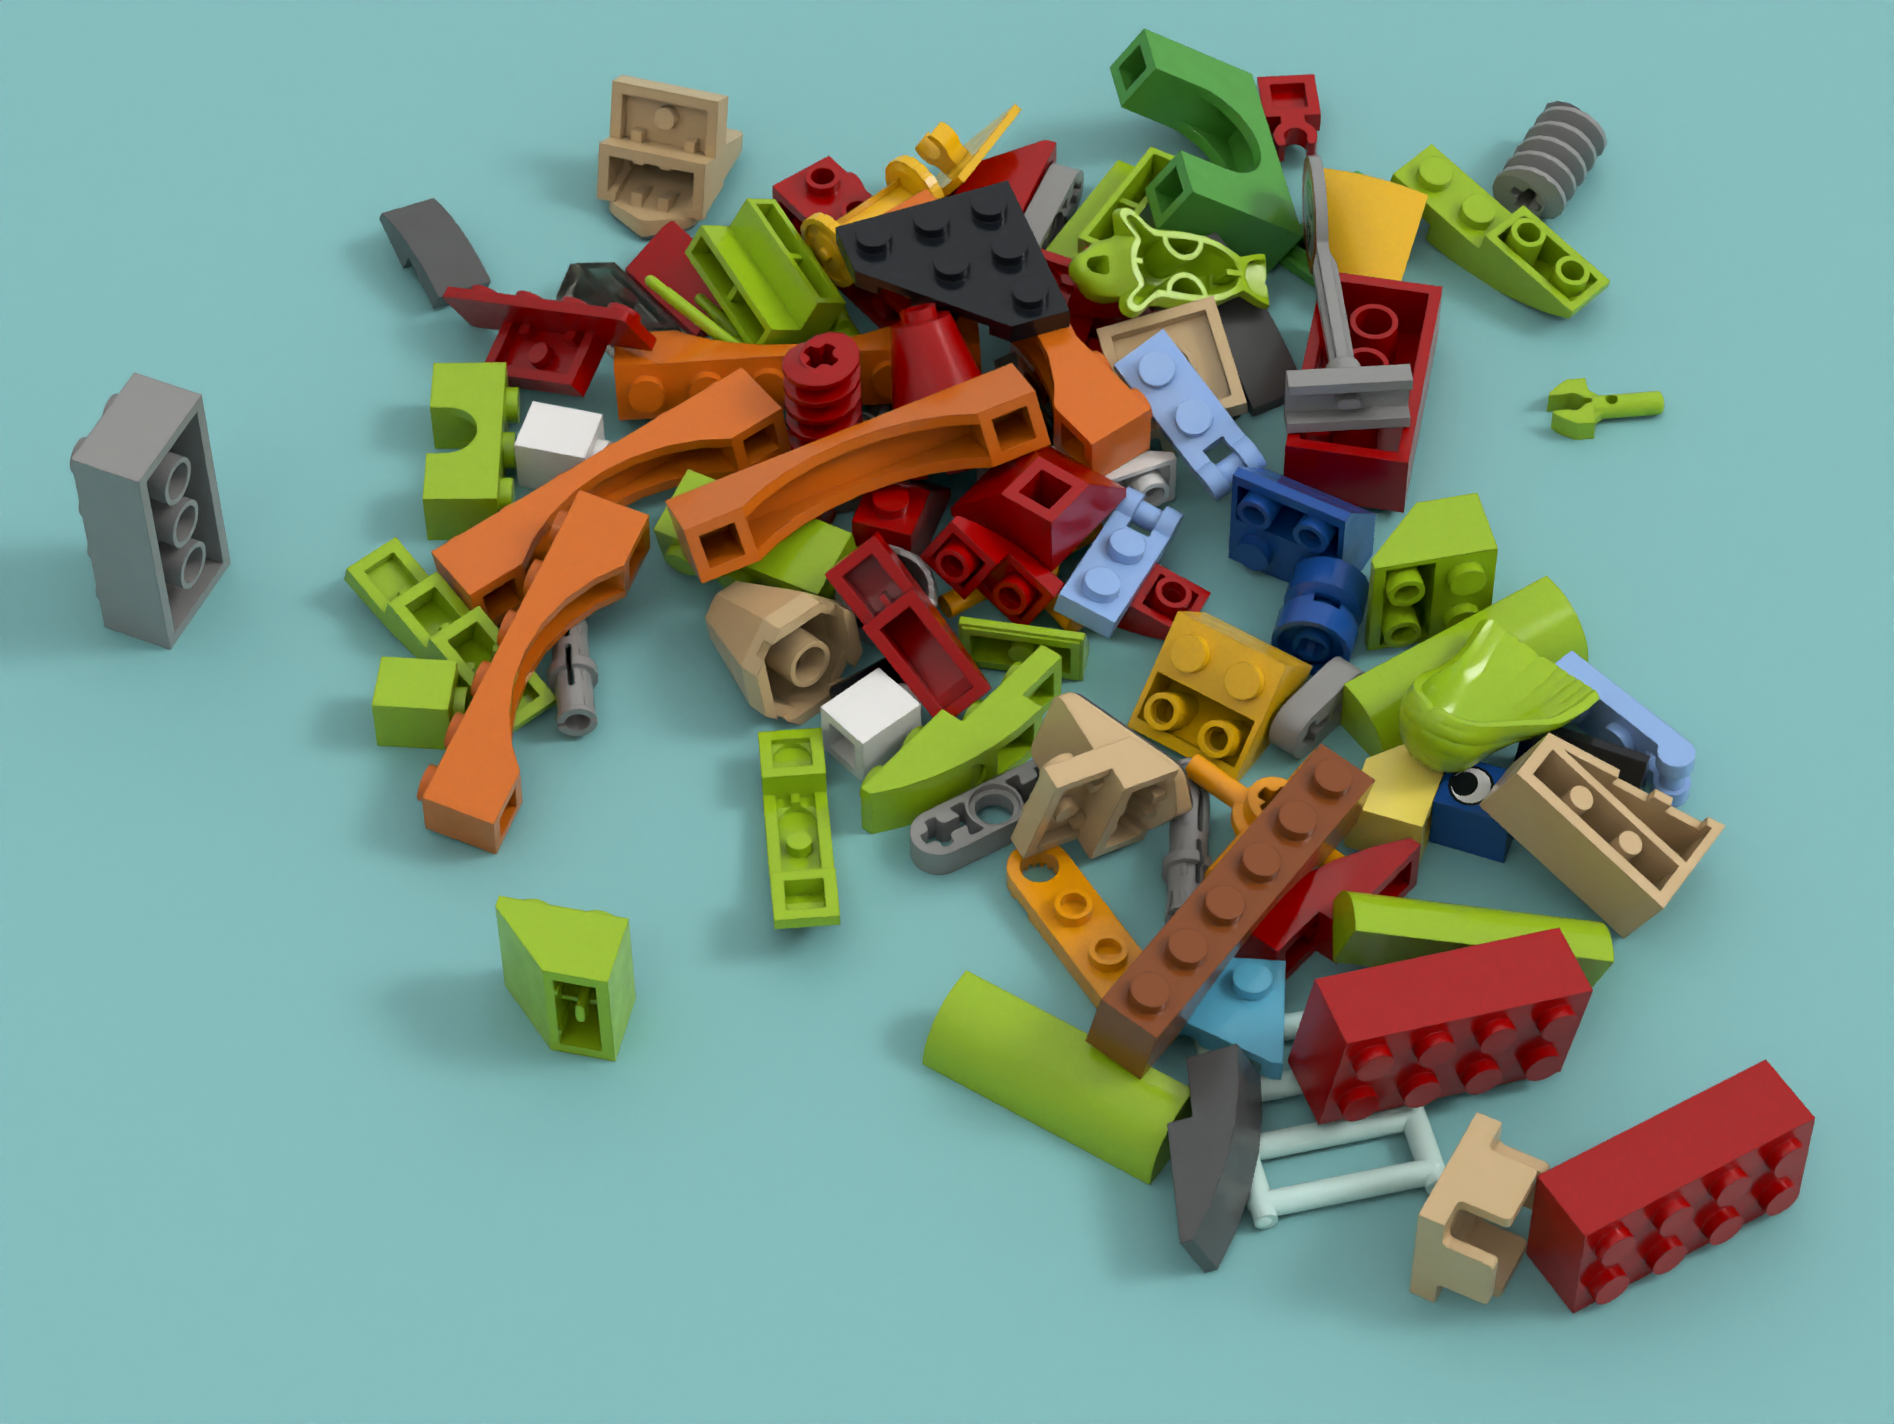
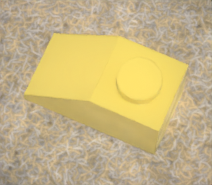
[1344,744,1445,864]

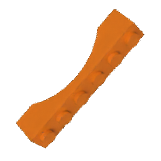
[881,189,1153,476]
[614,316,982,421]
[665,363,1051,584]
[431,367,791,626]
[417,490,650,854]

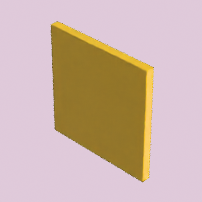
[915,104,1021,198]

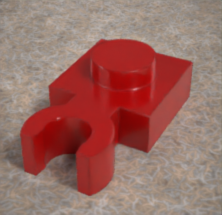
[1256,74,1321,162]

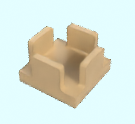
[1096,296,1248,454]
[1409,1112,1550,1304]

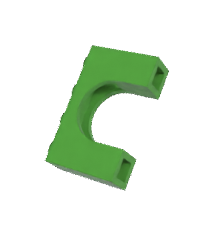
[1110,28,1303,274]

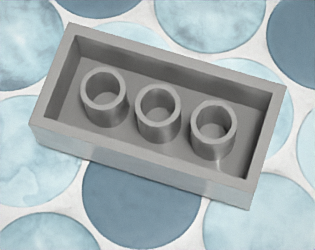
[70,372,231,650]

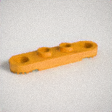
[1006,846,1142,1009]

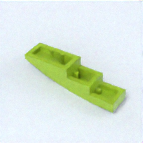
[344,537,556,733]

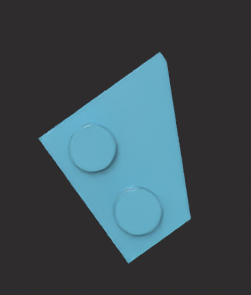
[1178,958,1286,1080]

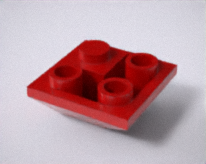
[951,445,1126,572]

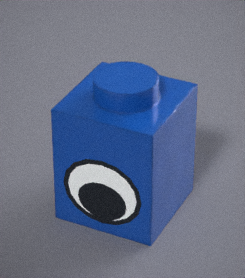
[1429,762,1516,863]

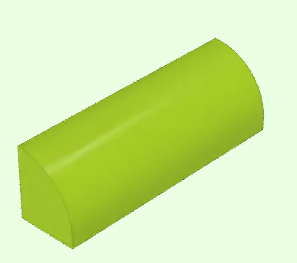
[1340,575,1589,757]
[1333,890,1614,987]
[922,970,1192,1185]

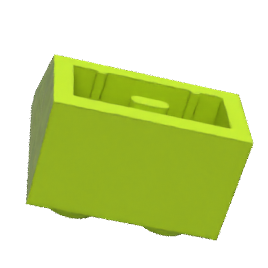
[1364,493,1498,651]
[495,895,636,1061]

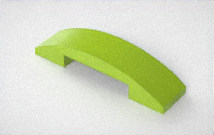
[758,727,841,929]

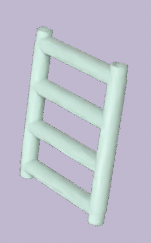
[1194,1010,1445,1229]

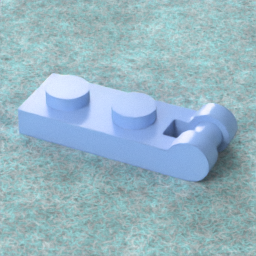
[1114,329,1267,502]
[1053,486,1184,639]
[1554,651,1696,807]

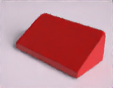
[625,221,725,338]

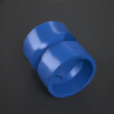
[1271,556,1369,676]

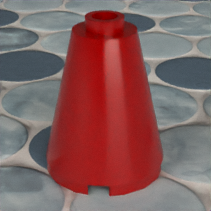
[890,303,982,480]

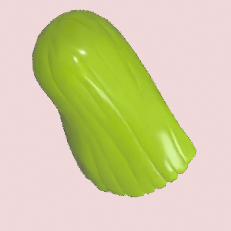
[1398,618,1600,773]

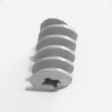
[1492,101,1607,219]

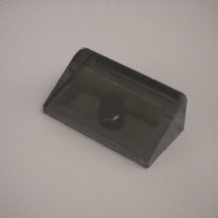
[556,262,682,359]

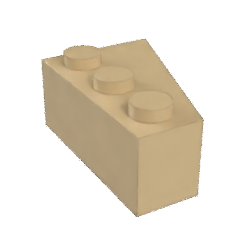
[1479,733,1725,939]

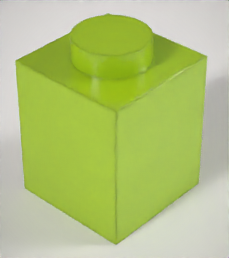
[371,656,471,750]

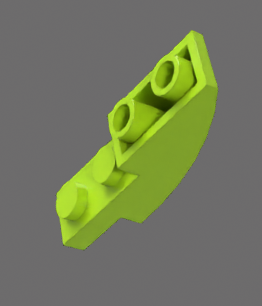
[1390,144,1610,319]
[859,644,1062,834]

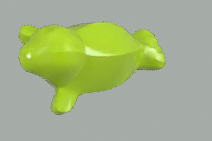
[1068,207,1269,318]

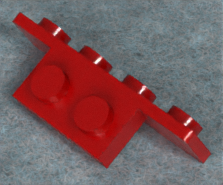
[442,285,657,397]

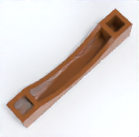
[1086,743,1375,1080]

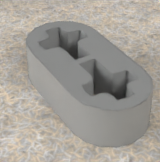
[1269,656,1365,759]

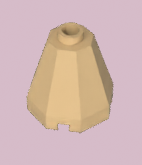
[705,581,863,725]

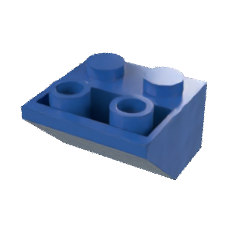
[1228,467,1376,583]

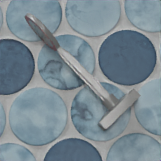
[1284,155,1413,433]

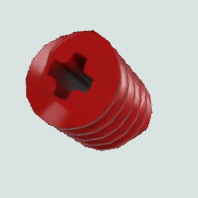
[782,332,863,450]

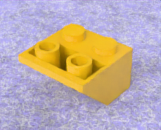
[1127,611,1313,781]

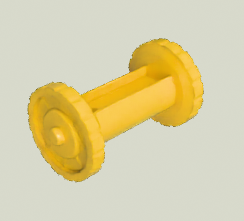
[800,155,944,288]

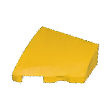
[1323,168,1428,281]

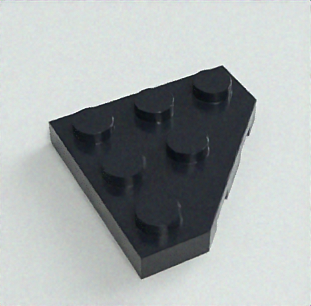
[835,180,1070,342]

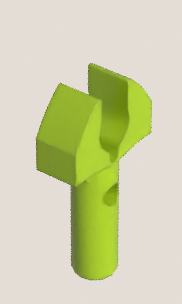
[1547,378,1665,440]

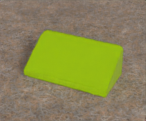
[958,616,1089,681]

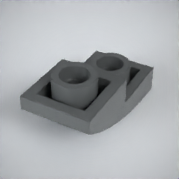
[379,198,491,308]

